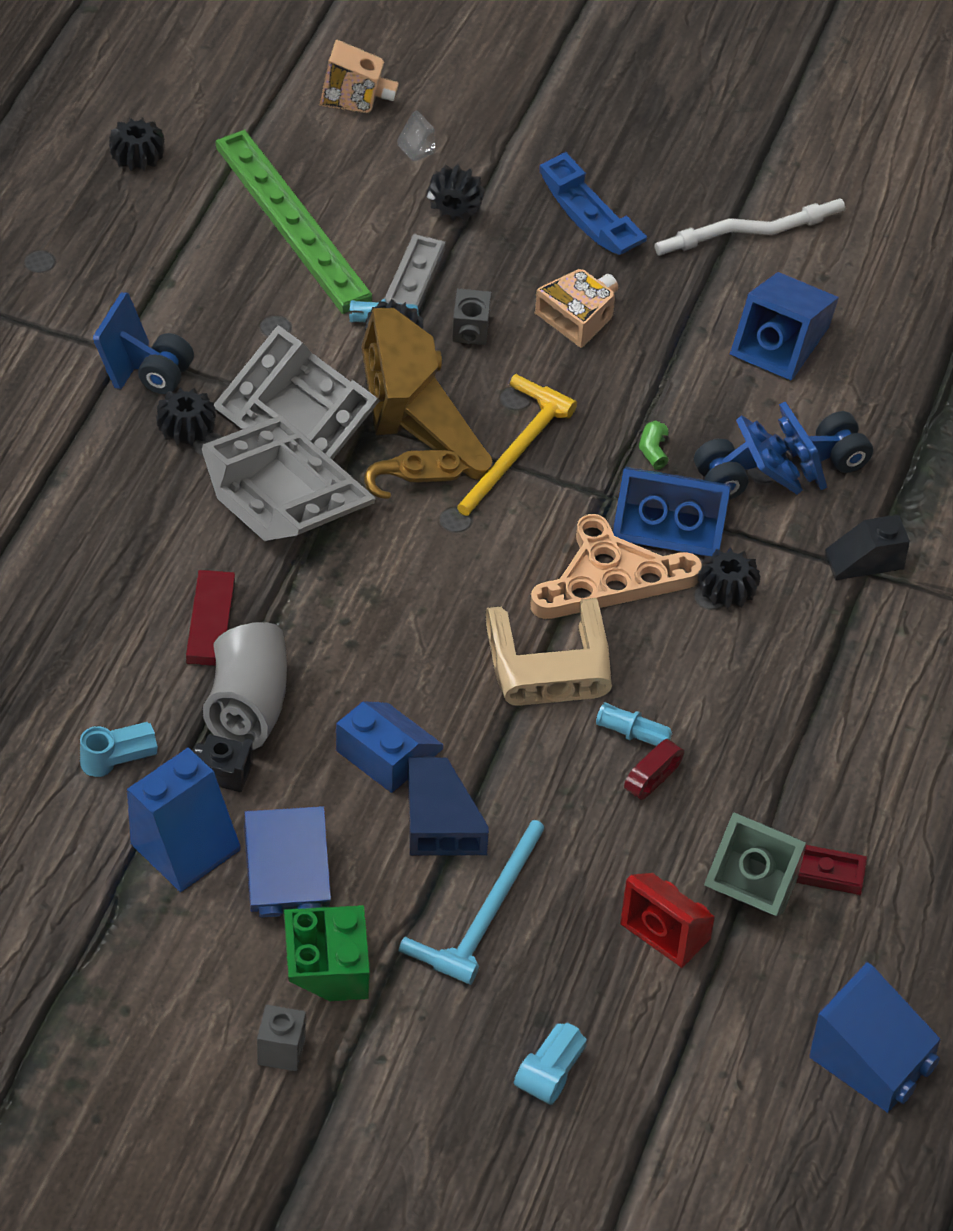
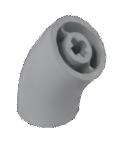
[203,622,287,750]

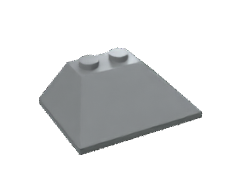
[214,325,380,460]
[202,415,376,541]

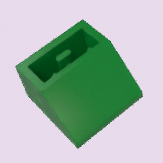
[284,905,370,1001]

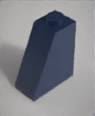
[408,756,489,856]

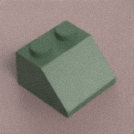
[704,812,807,916]

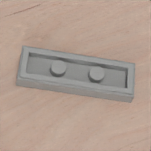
[385,234,445,309]

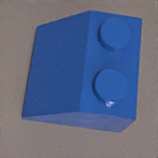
[336,701,444,793]

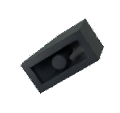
[825,514,910,581]

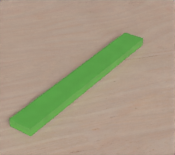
[216,130,372,314]

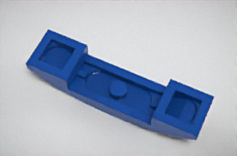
[539,152,647,255]

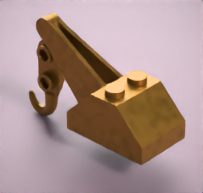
[361,308,492,499]

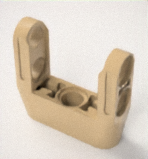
[486,598,612,706]

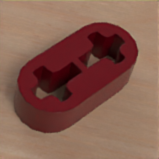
[624,738,684,800]

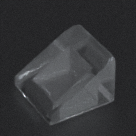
[397,111,435,161]

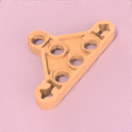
[530,514,702,619]

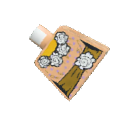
[319,40,399,113]
[535,269,619,348]

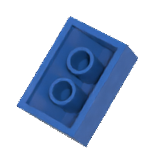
[613,467,732,556]

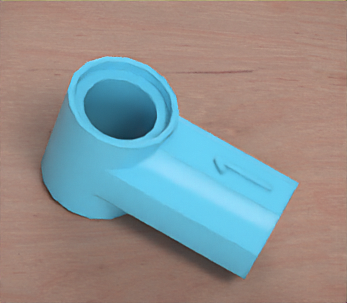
[80,722,158,777]
[514,1023,587,1105]

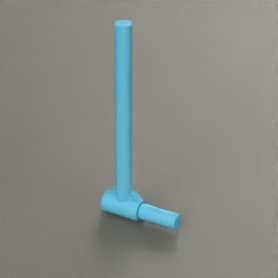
[399,820,545,985]

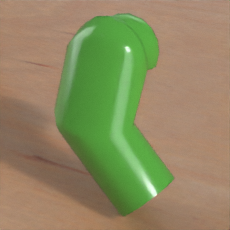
[639,420,669,470]

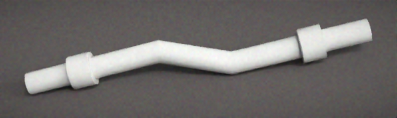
[655,198,845,256]

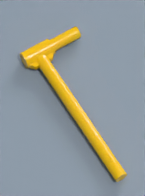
[457,374,577,516]

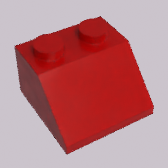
[620,873,715,968]

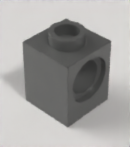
[452,289,491,345]
[257,1004,306,1072]

